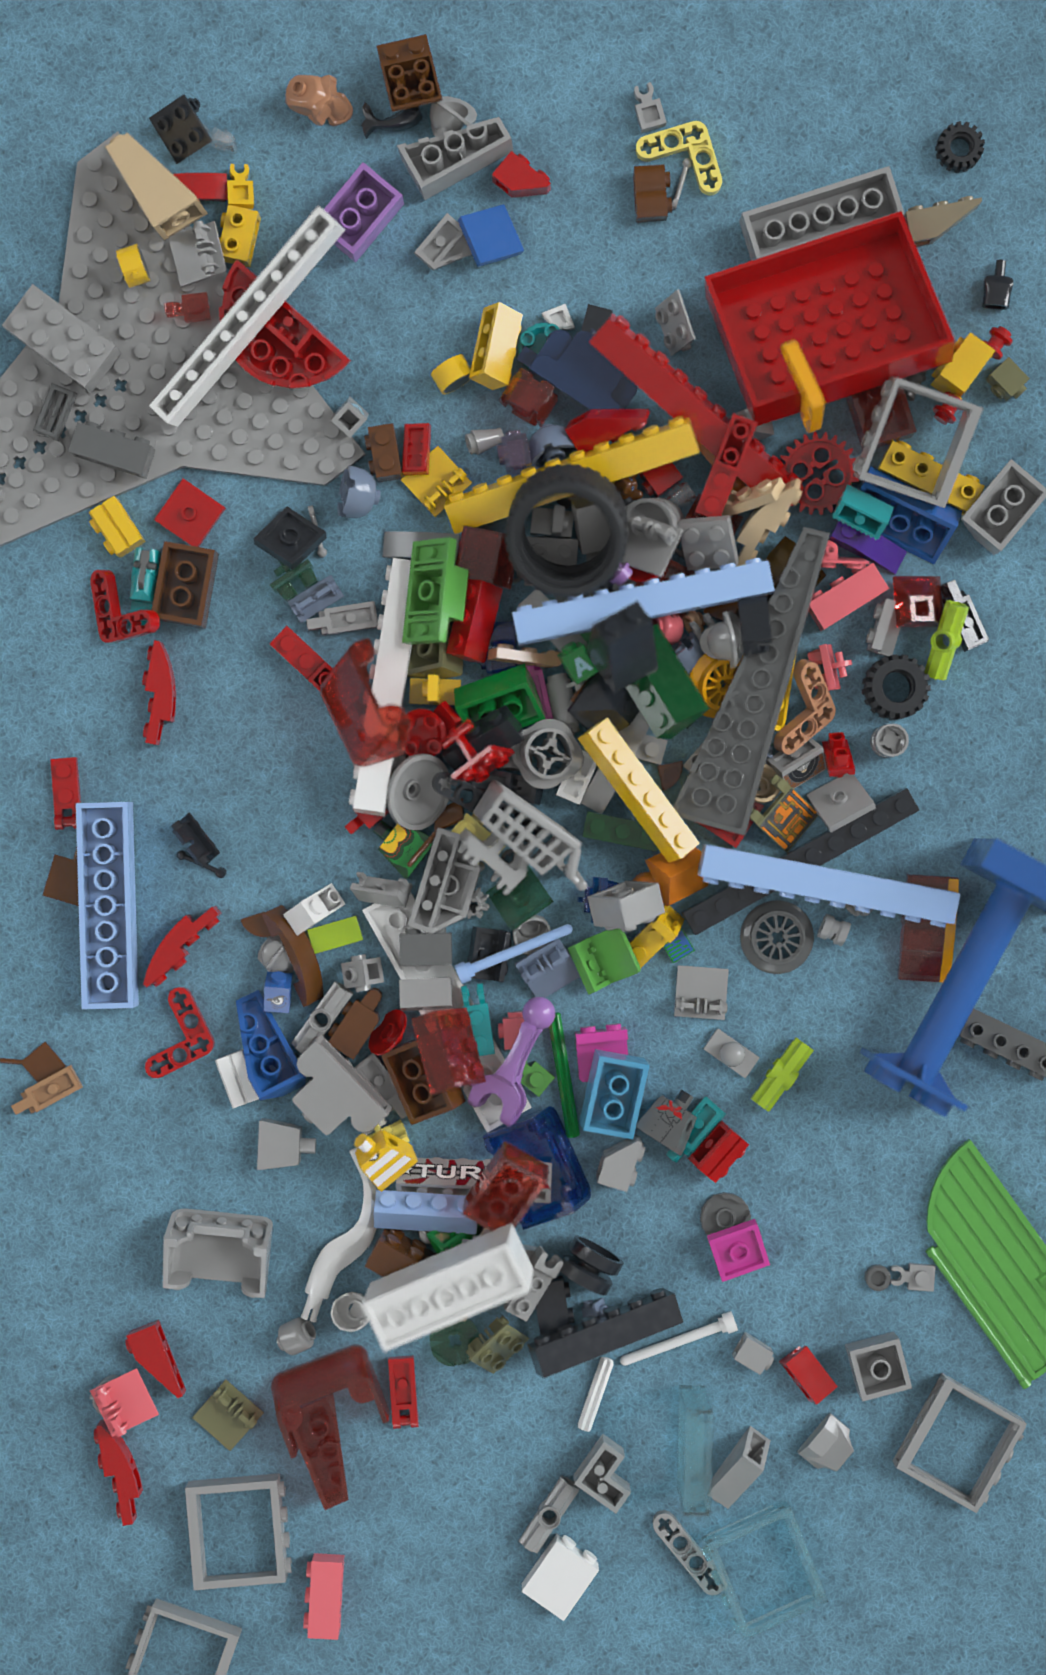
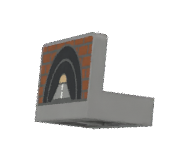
[767,738,826,789]

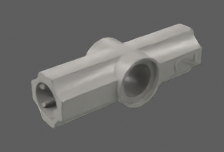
[291,981,353,1053]
[519,1475,580,1553]

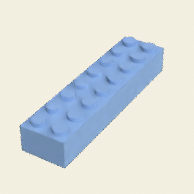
[76,802,139,1009]

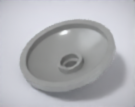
[387,754,451,830]

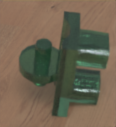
[270,559,318,602]

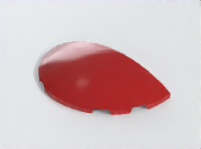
[219,260,351,389]

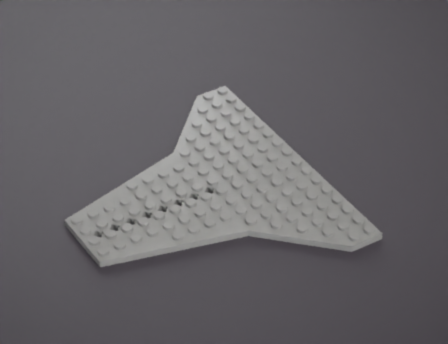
[0,131,366,547]

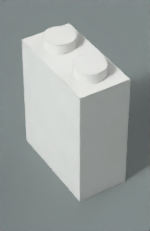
[522,1534,599,1621]

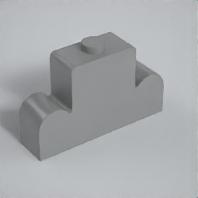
[292,1035,392,1135]

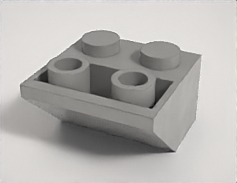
[596,1134,645,1192]

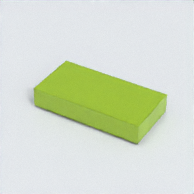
[307,915,364,954]

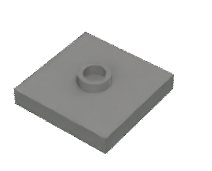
[806,773,876,832]

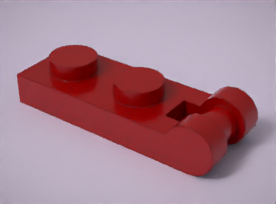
[50,757,81,830]
[388,1355,419,1429]

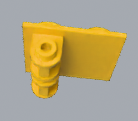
[401,446,472,517]

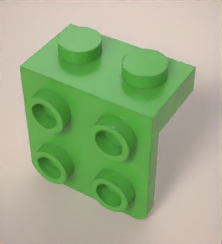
[567,928,641,995]

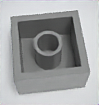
[587,881,665,932]
[845,1331,912,1401]

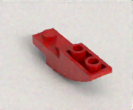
[695,413,758,517]
[269,625,362,714]
[142,640,176,745]
[143,906,222,988]
[94,1419,143,1526]

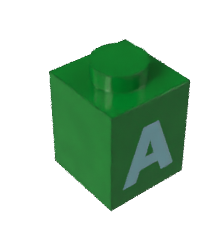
[557,641,598,685]

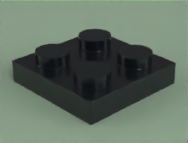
[254,506,327,570]

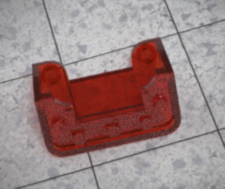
[320,638,410,767]

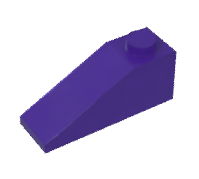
[829,520,907,575]

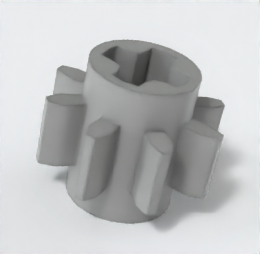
[467,887,490,919]

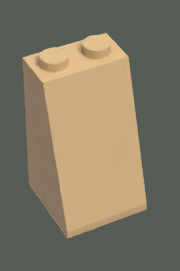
[105,133,208,241]

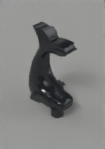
[361,102,423,139]

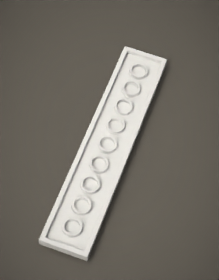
[362,892,532,1133]

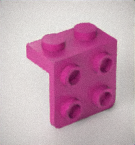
[575,1023,628,1082]

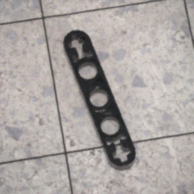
[432,772,542,843]

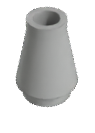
[465,428,505,455]

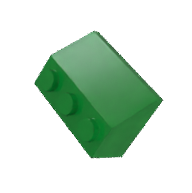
[454,664,546,728]

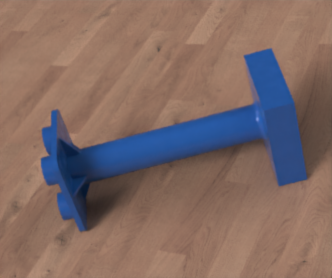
[859,838,1046,1118]

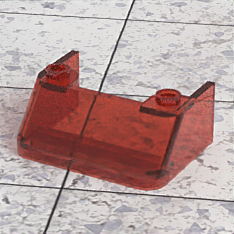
[271,1344,390,1459]

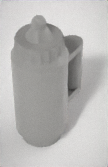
[546,673,585,736]

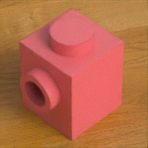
[498,1011,524,1050]

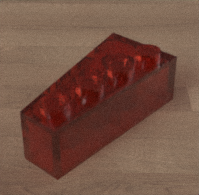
[285,1388,349,1510]

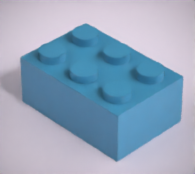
[579,1049,650,1139]

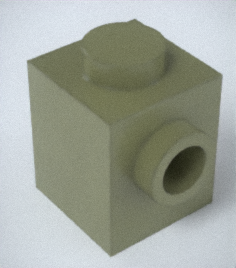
[985,357,1030,401]

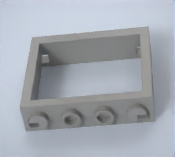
[853,376,983,508]
[892,1373,1027,1513]
[185,1473,292,1590]
[126,1598,242,1675]

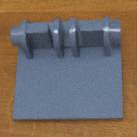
[515,939,580,998]

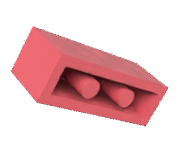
[808,563,889,631]
[303,1553,344,1640]

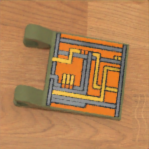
[750,774,818,853]

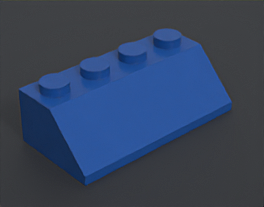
[858,466,962,564]

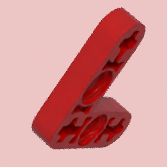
[90,570,160,643]
[145,987,215,1078]

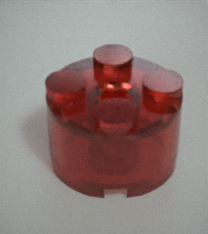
[499,368,558,427]

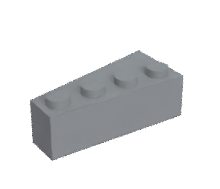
[397,117,513,200]

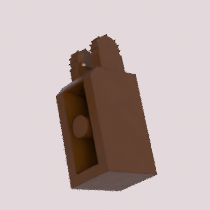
[327,988,383,1060]

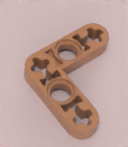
[774,659,836,755]

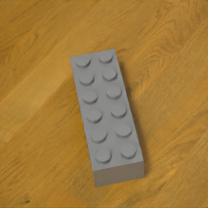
[739,166,905,261]

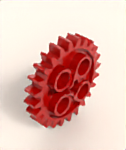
[780,432,860,516]

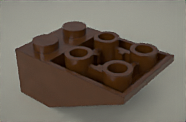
[376,34,442,112]

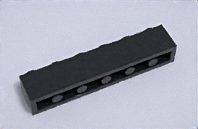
[527,1288,684,1378]

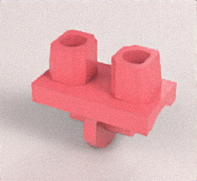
[808,644,852,691]

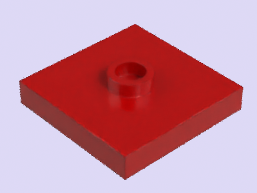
[154,478,226,547]

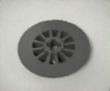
[740,900,814,974]

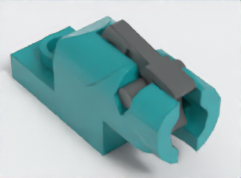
[128,547,161,627]

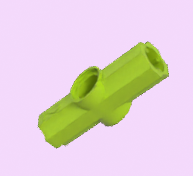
[924,600,969,681]
[750,1037,814,1112]

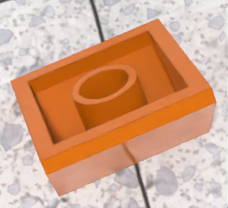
[645,847,708,907]

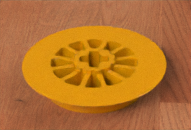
[690,653,744,718]

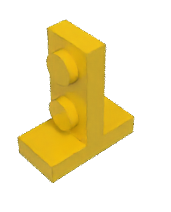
[409,675,461,705]
[629,904,685,968]

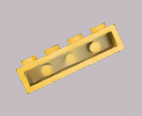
[877,440,985,515]

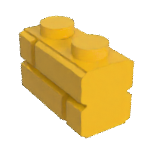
[89,496,146,558]

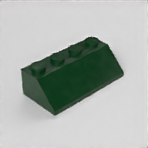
[626,624,709,739]

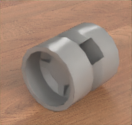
[870,723,909,758]

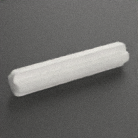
[578,1357,614,1432]

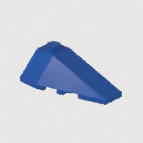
[236,990,306,1100]

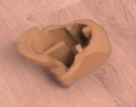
[285,75,353,126]

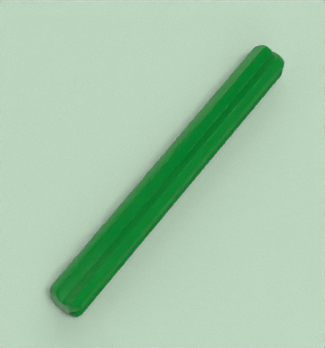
[549,1012,580,1138]

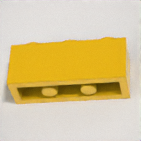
[469,302,523,390]

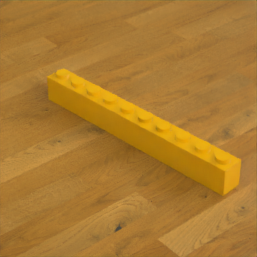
[444,416,699,534]

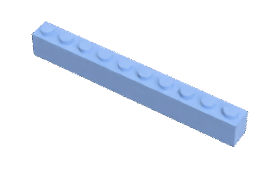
[512,558,774,646]
[697,844,960,927]

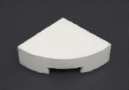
[542,304,575,331]

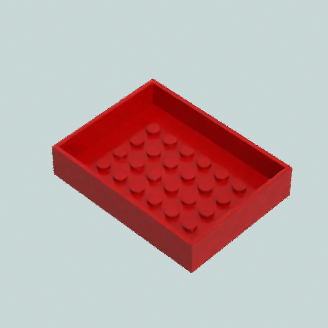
[704,211,955,426]

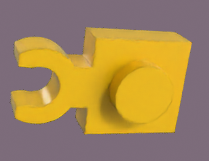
[227,164,254,209]

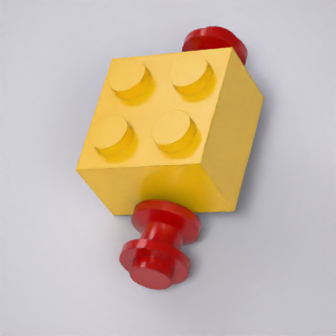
[930,326,1013,425]

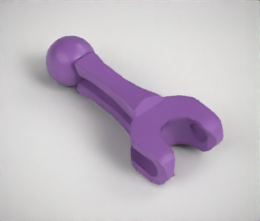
[467,997,555,1127]

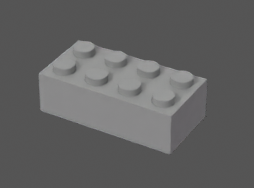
[2,284,121,393]

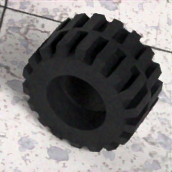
[862,654,931,720]

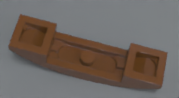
[262,905,323,1007]

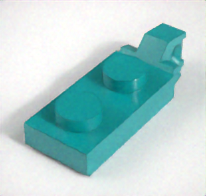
[666,1097,726,1163]

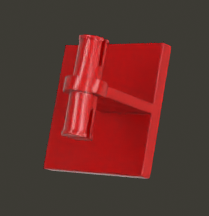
[440,719,515,783]

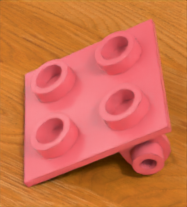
[821,540,869,569]
[90,1368,159,1437]

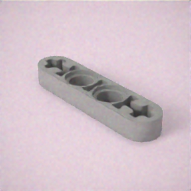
[653,1510,724,1595]

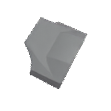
[797,1412,854,1472]

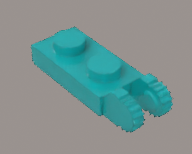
[461,983,495,1058]

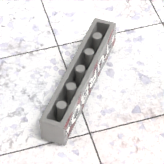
[396,1157,552,1203]

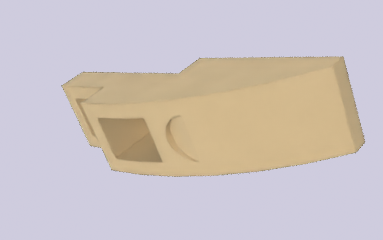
[736,479,803,567]

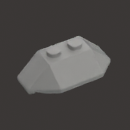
[408,828,481,934]

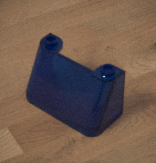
[482,1106,591,1230]

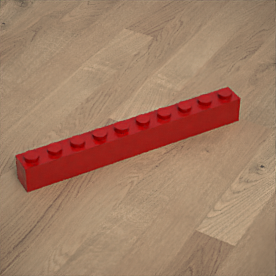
[589,314,803,506]

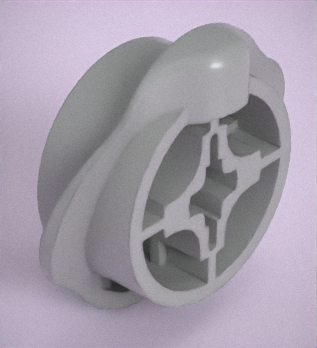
[510,719,584,789]

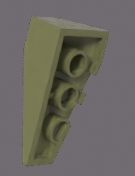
[407,622,463,679]

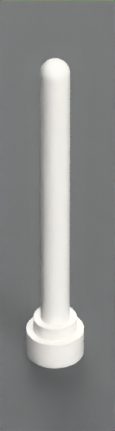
[620,1311,738,1366]

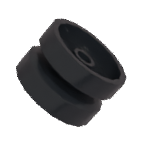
[560,1235,624,1296]

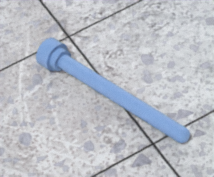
[454,924,573,984]

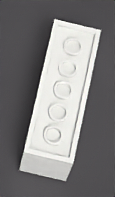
[362,1223,534,1352]

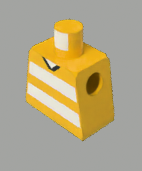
[354,1130,418,1192]

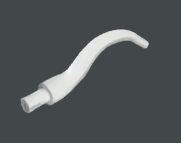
[301,1147,377,1322]

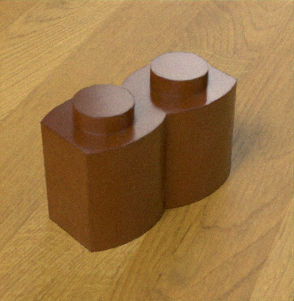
[633,164,672,223]

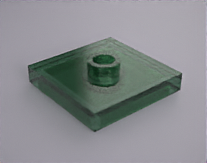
[486,865,554,931]

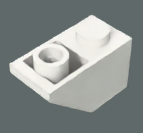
[283,883,345,936]

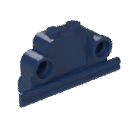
[517,328,637,433]

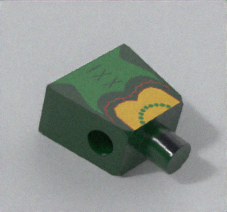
[373,820,434,879]

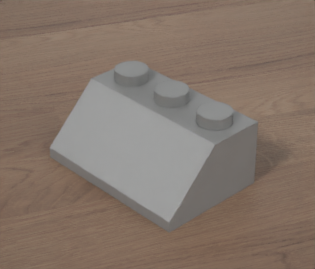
[961,459,1046,555]

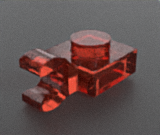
[164,292,211,323]

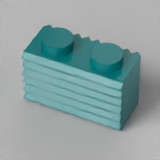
[832,484,894,540]

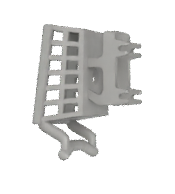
[458,780,587,895]

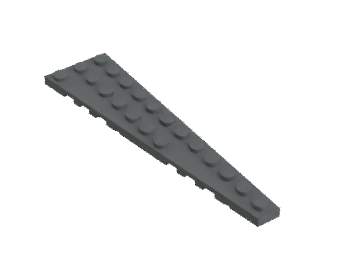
[673,527,830,836]

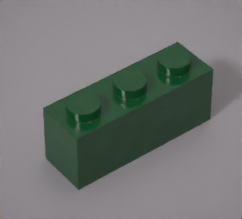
[582,811,658,852]

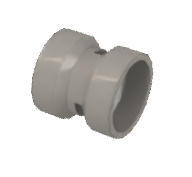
[817,914,851,946]

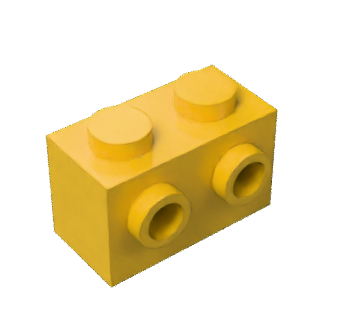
[219,205,261,268]

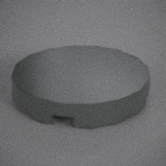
[700,1192,751,1235]

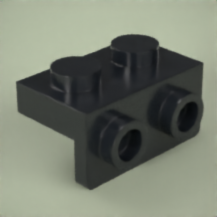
[468,926,512,982]

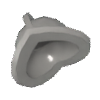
[429,96,477,137]
[700,611,743,668]

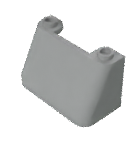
[163,1209,273,1298]

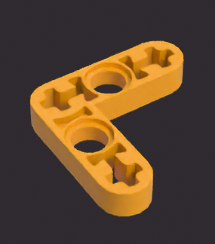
[781,340,824,433]

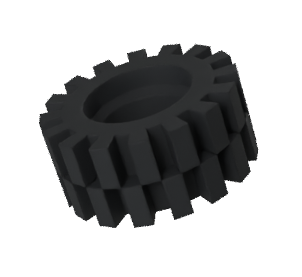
[935,121,985,173]

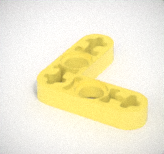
[636,121,722,196]

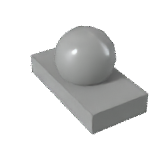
[703,1028,760,1078]

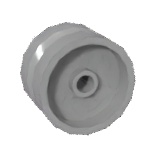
[626,498,685,548]

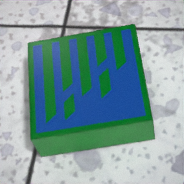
[663,928,695,963]

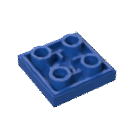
[458,204,524,267]

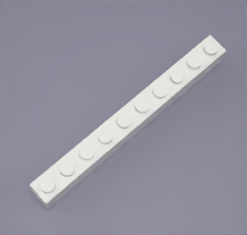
[149,206,345,427]
[349,558,412,816]

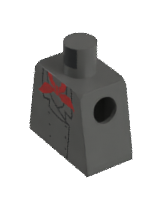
[636,1089,697,1156]

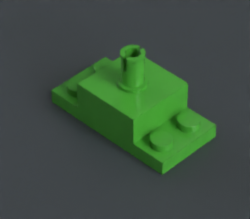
[402,537,468,645]

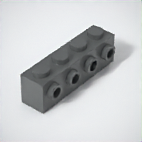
[959,1008,1046,1081]

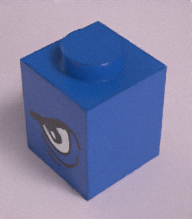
[264,971,293,1013]

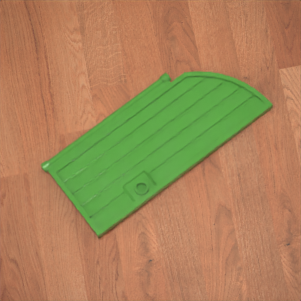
[925,1139,1046,1389]

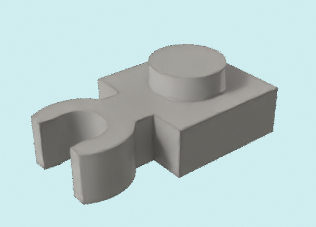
[634,82,667,133]
[890,1263,936,1292]

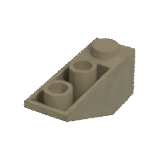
[904,196,982,247]

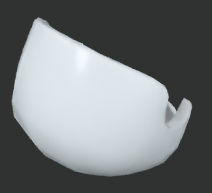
[330,1292,369,1332]

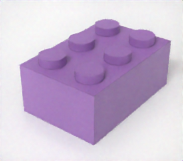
[324,163,404,263]

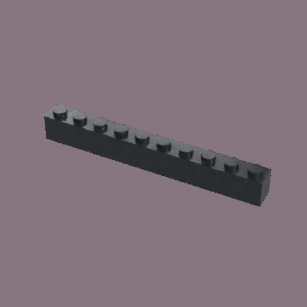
[681,788,920,935]

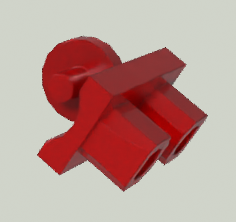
[822,732,855,778]

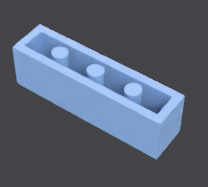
[374,1190,479,1234]

